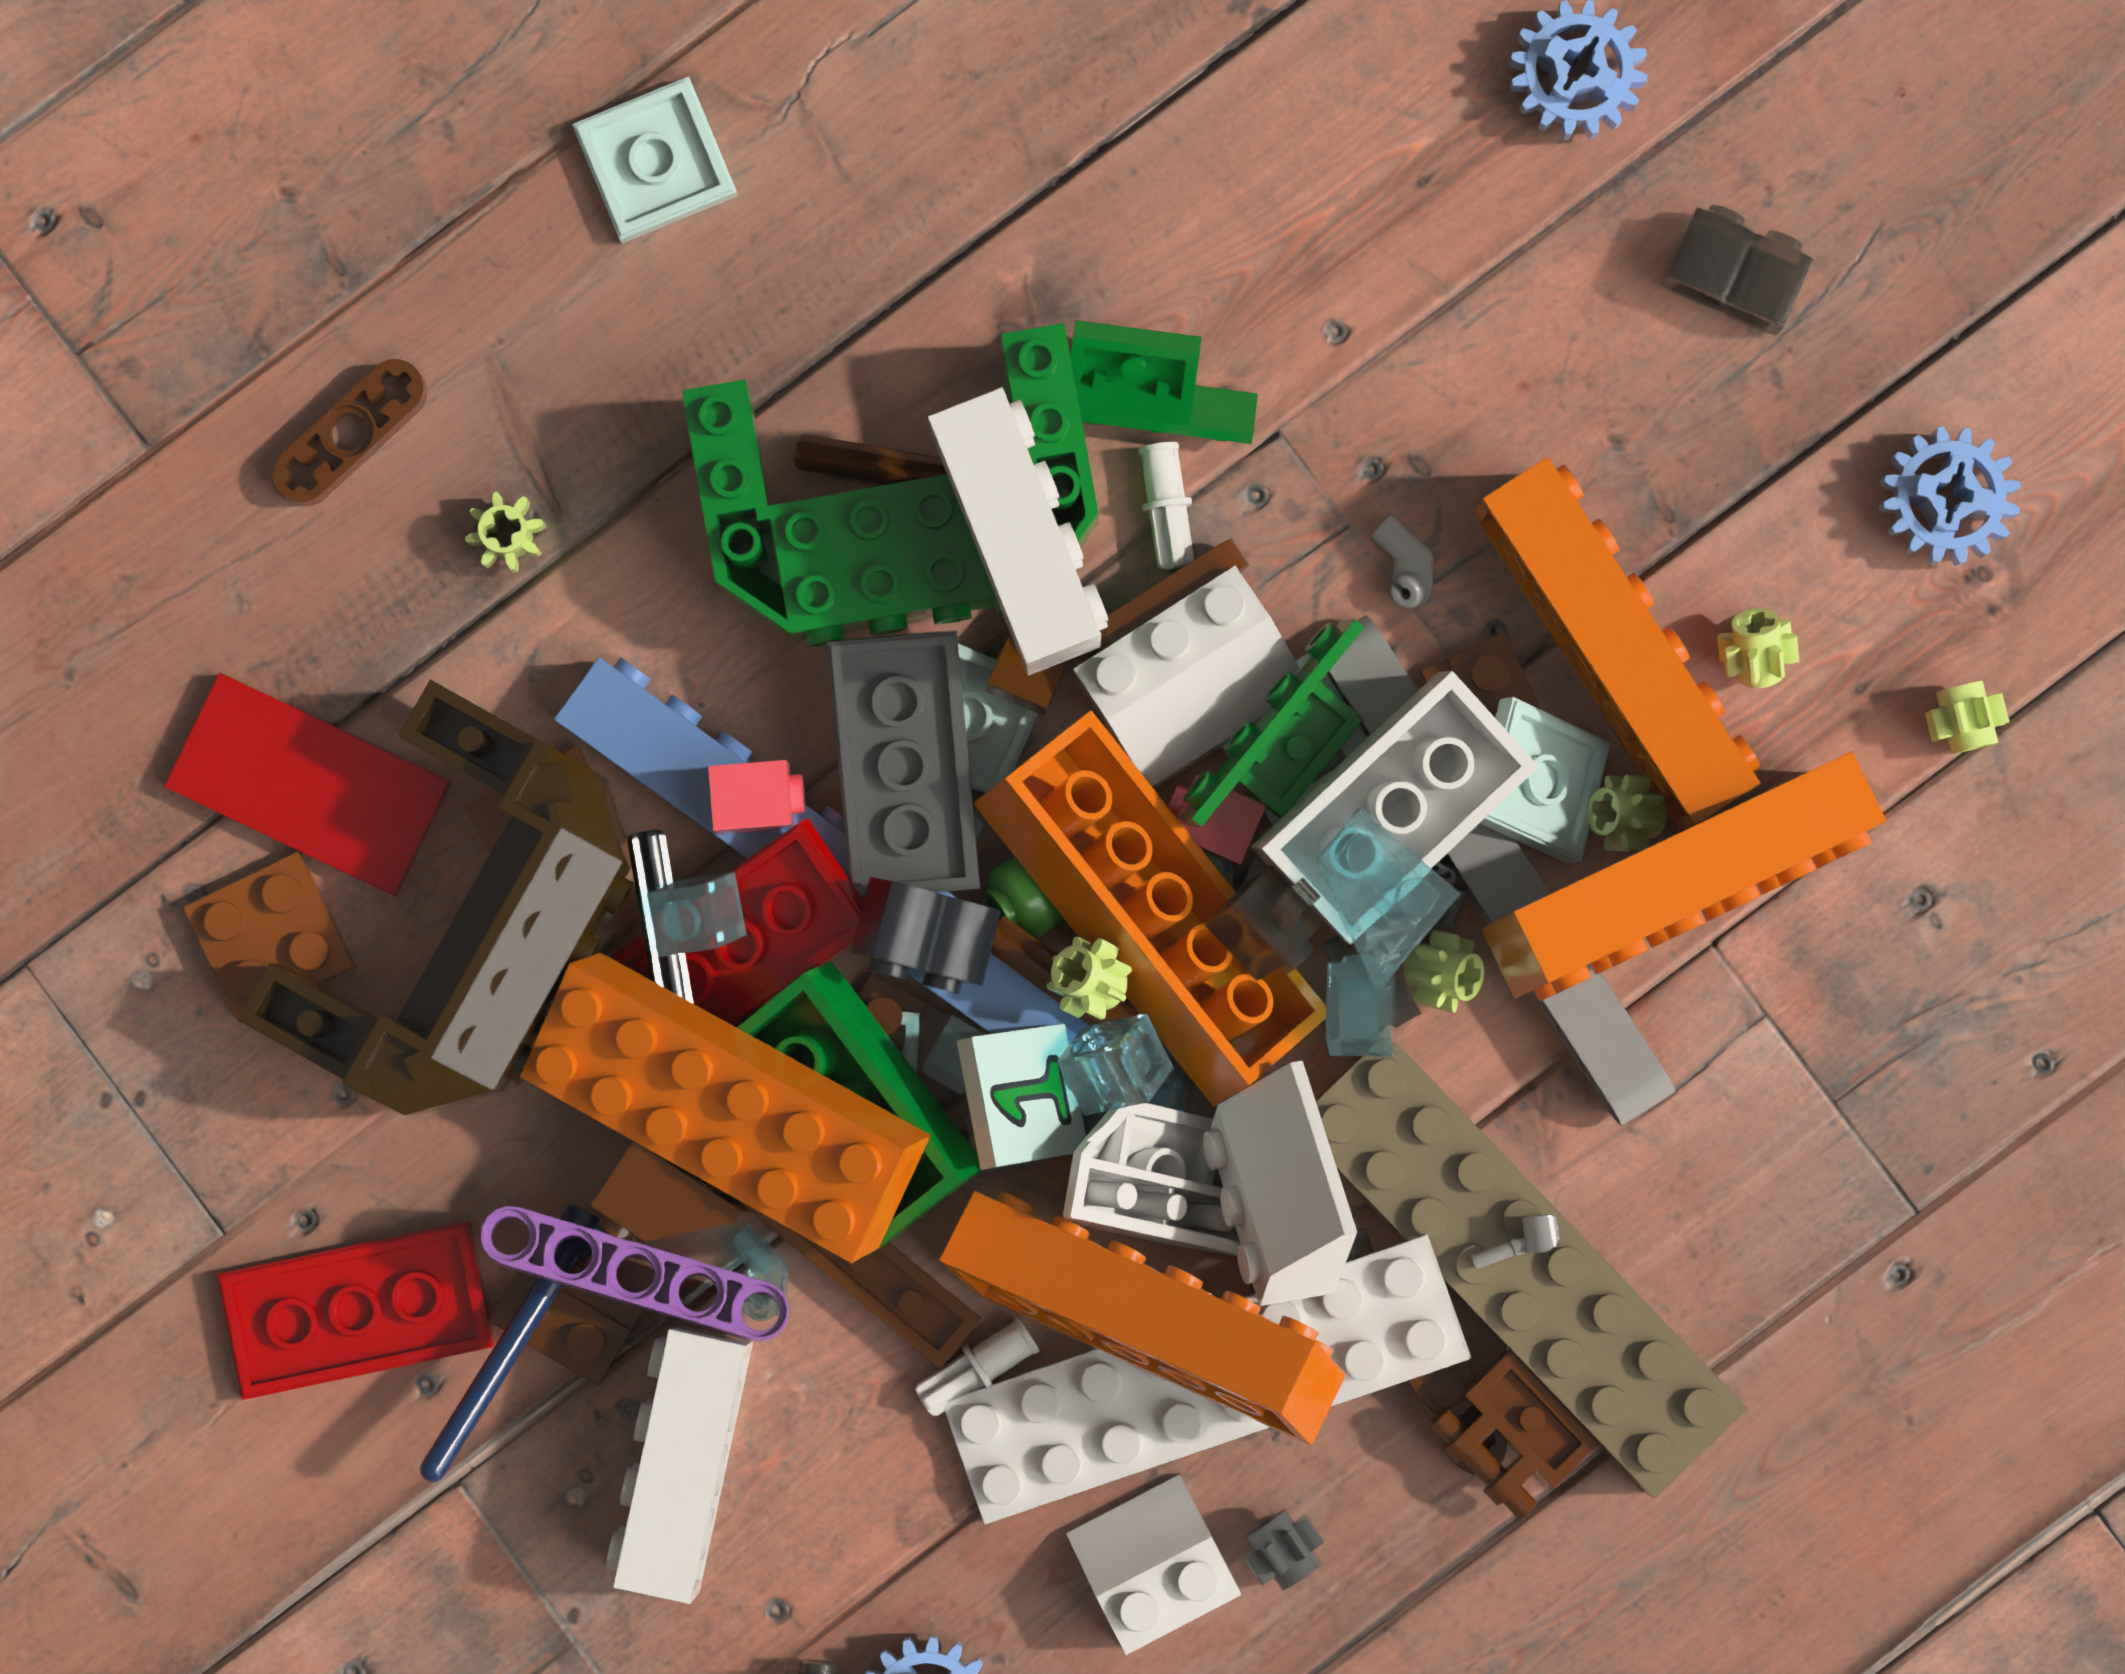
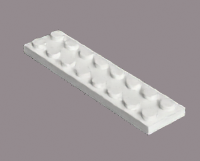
[944,1234,1471,1524]

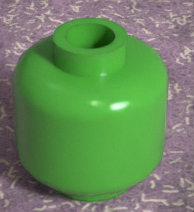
[983,856,1066,939]

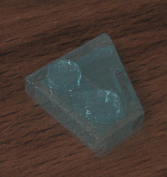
[1316,809,1460,990]

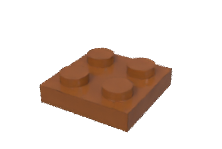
[183,851,357,1023]

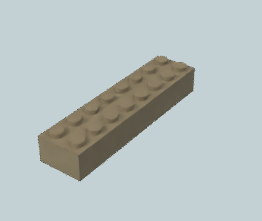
[1315,1033,1748,1499]

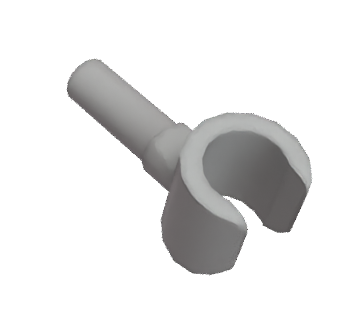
[1471,1214,1560,1269]

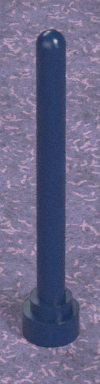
[420,1205,610,1482]

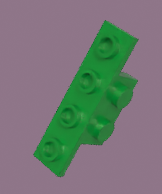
[1003,320,1258,444]
[1180,619,1365,827]

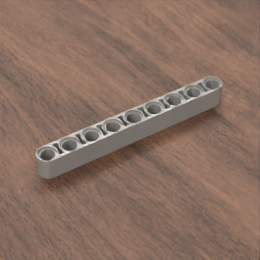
[1327,615,1675,1127]

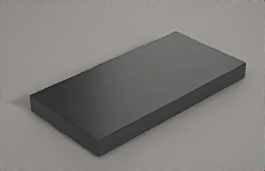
[827,630,980,899]

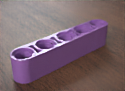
[481,1206,790,1343]

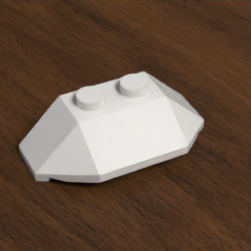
[1063,1098,1241,1256]

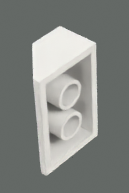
[1073,565,1301,790]
[1203,1061,1357,1306]

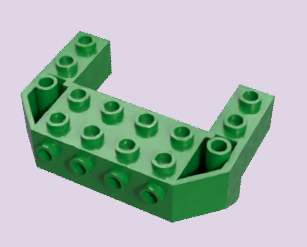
[682,323,1099,647]

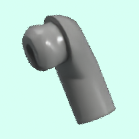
[1371,514,1434,609]

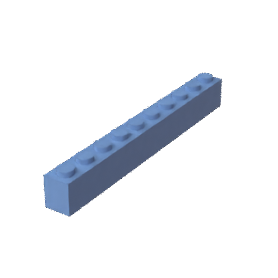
[554,657,1113,1091]

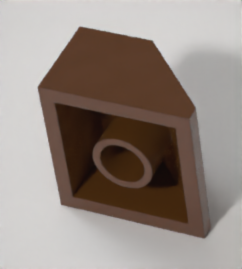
[590,1141,750,1242]

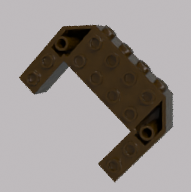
[237,679,634,1115]

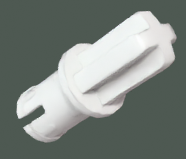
[1138,442,1194,571]
[915,1317,1040,1416]

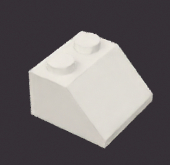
[1066,1473,1241,1655]

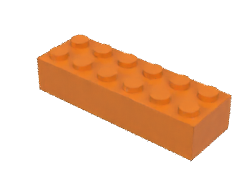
[1472,457,1761,833]
[973,710,1331,1107]
[1481,751,1887,1002]
[520,953,931,1263]
[939,1191,1346,1446]

